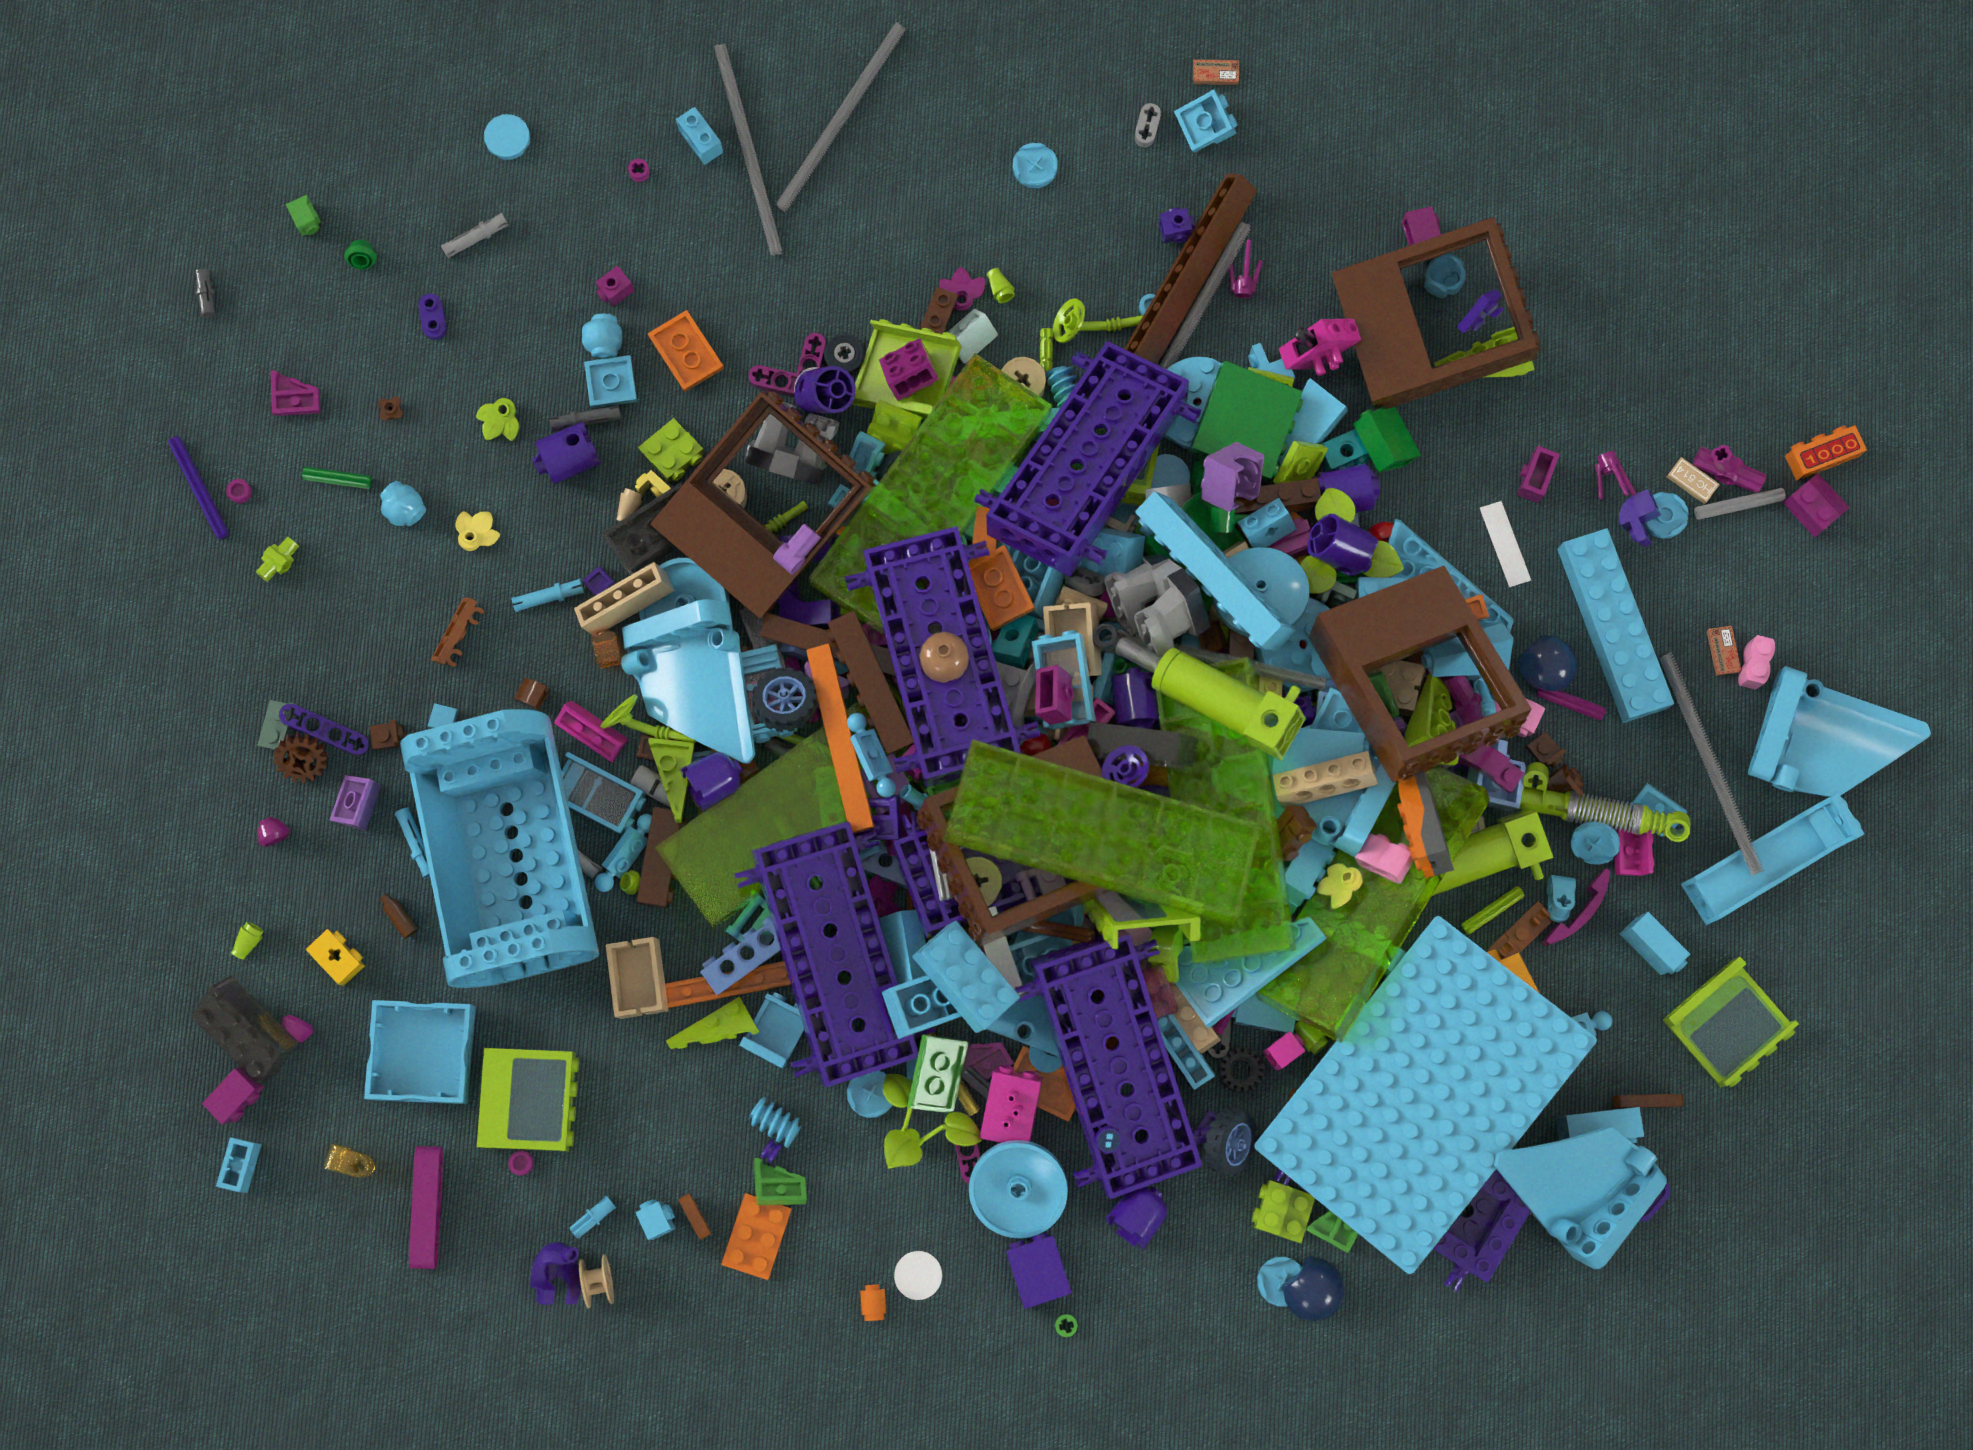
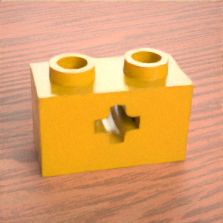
[305,929,365,986]

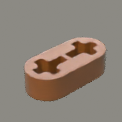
[678,1193,712,1240]

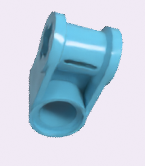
[1547,875,1576,922]

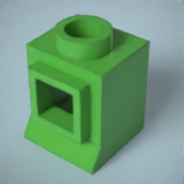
[286,195,321,236]

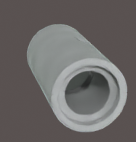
[630,765,671,808]

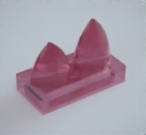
[1142,966,1179,1019]

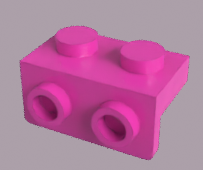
[1613,827,1654,876]

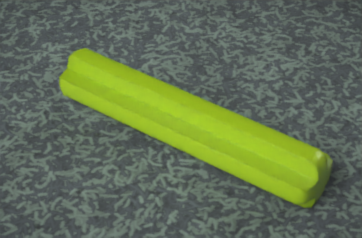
[1461,886,1525,935]

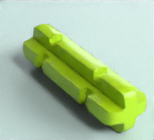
[1040,328,1053,373]

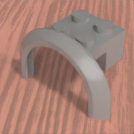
[995,655,1048,727]

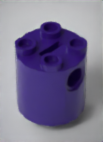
[795,366,856,415]
[532,422,601,484]
[1313,464,1380,513]
[1307,513,1378,576]
[1111,668,1164,738]

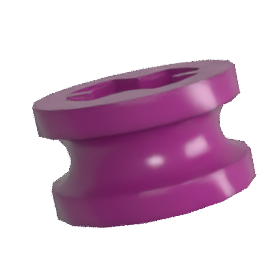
[628,159,650,182]

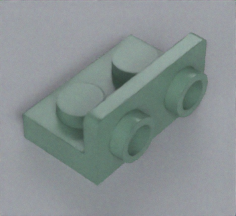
[1315,581,1357,608]
[257,700,301,753]

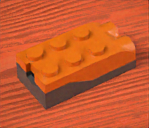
[1397,771,1454,878]

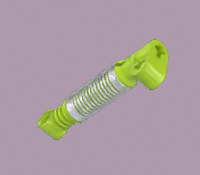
[1519,762,1690,842]

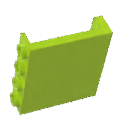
[852,319,962,423]

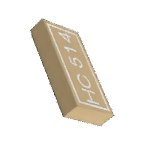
[1667,457,1720,504]

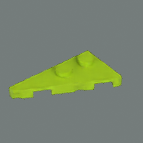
[648,738,695,823]
[666,997,759,1049]

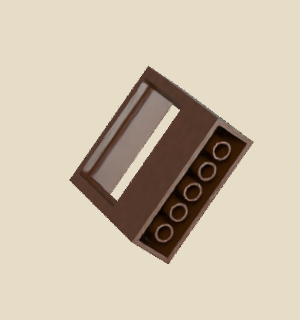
[1331,217,1541,410]
[651,391,877,619]
[1308,566,1532,783]
[917,735,1148,947]

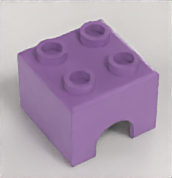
[1201,442,1264,512]

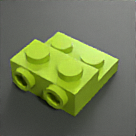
[867,400,922,455]
[638,418,704,483]
[1251,1180,1315,1243]

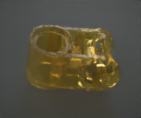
[323,1143,375,1177]

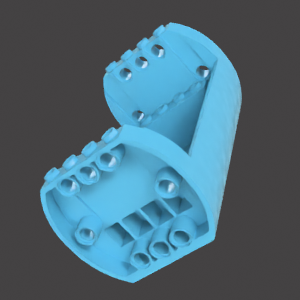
[400,709,599,988]

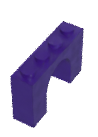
[777,534,841,629]

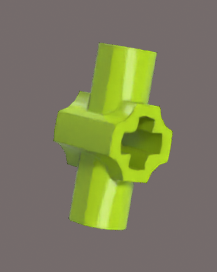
[256,537,299,582]

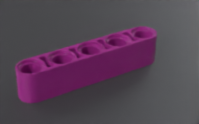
[409,1146,443,1269]

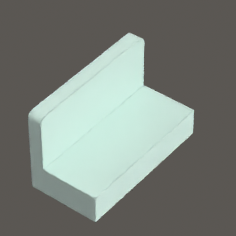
[947,309,998,364]

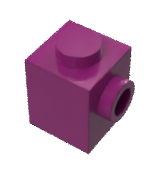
[595,266,634,307]

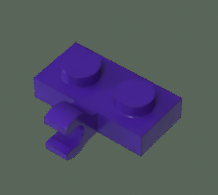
[1457,289,1504,333]

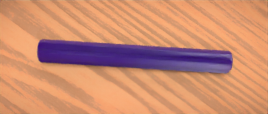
[168,436,229,539]

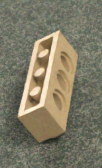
[1272,751,1378,809]

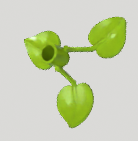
[1300,488,1403,594]
[883,1074,982,1169]

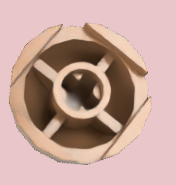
[920,632,969,683]

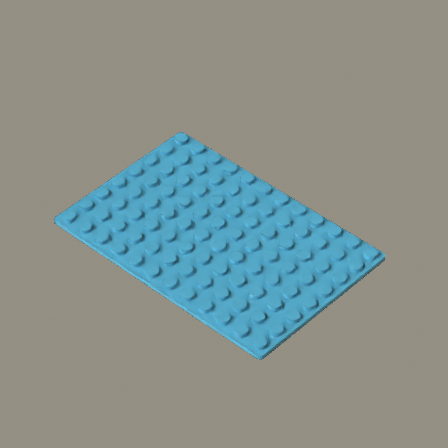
[1254,916,1597,1274]

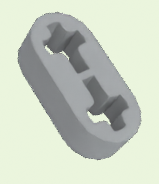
[1134,103,1161,148]

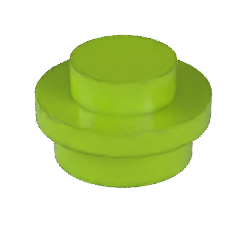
[620,870,641,895]

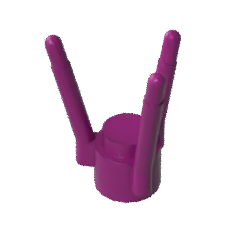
[1228,239,1263,298]
[1594,451,1636,500]

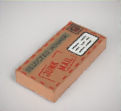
[1193,60,1239,85]
[1707,626,1741,676]

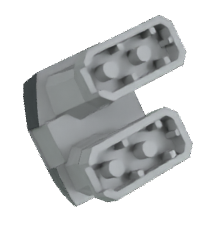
[745,402,840,486]
[1104,554,1211,657]

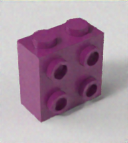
[879,338,939,401]

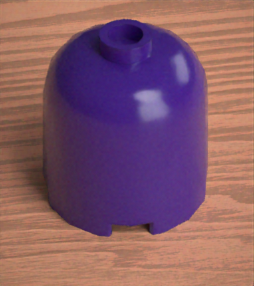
[680,752,742,811]
[1105,1187,1167,1250]

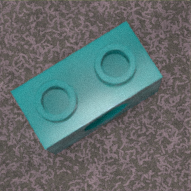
[1322,429,1370,472]
[991,615,1039,670]

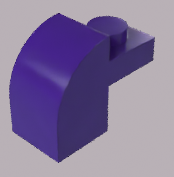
[1619,489,1661,547]

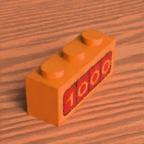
[1785,425,1867,481]

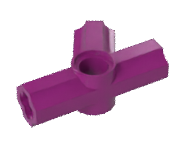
[1693,445,1767,493]
[1444,676,1484,726]

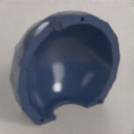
[1517,635,1577,692]
[1283,1256,1345,1321]

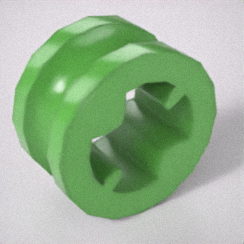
[1055,1314,1078,1337]

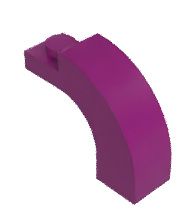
[1458,745,1524,793]

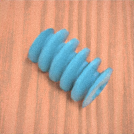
[1045,366,1077,408]
[747,1097,802,1148]

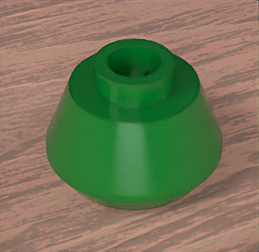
[344,240,377,270]

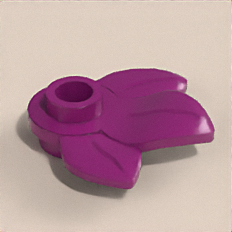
[939,267,985,311]
[868,874,901,917]

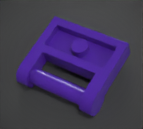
[853,795,902,840]

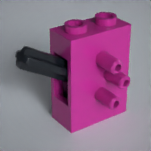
[1279,319,1361,376]
[961,1065,1043,1143]

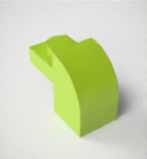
[1148,926,1183,983]

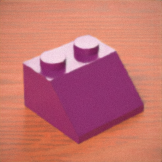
[1783,474,1850,537]

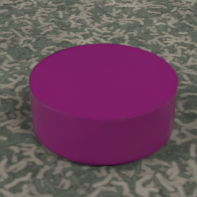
[226,479,252,504]
[508,1151,534,1176]

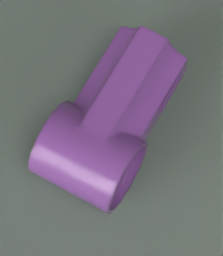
[773,524,821,575]

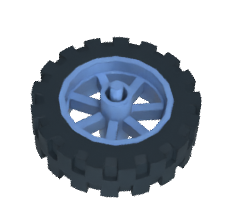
[752,668,818,732]
[1204,1108,1258,1177]

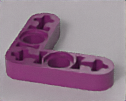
[749,333,826,397]

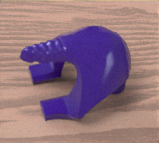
[530,1242,582,1305]

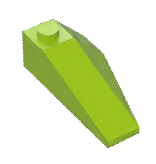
[1434,327,1534,377]
[1405,673,1459,765]

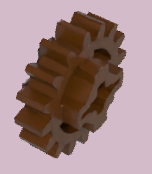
[273,732,328,783]

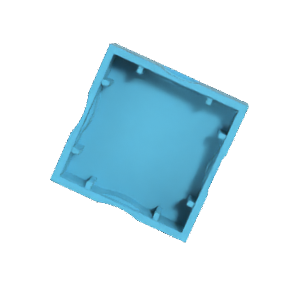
[364,1000,476,1104]

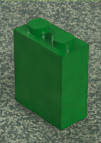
[1353,407,1421,472]

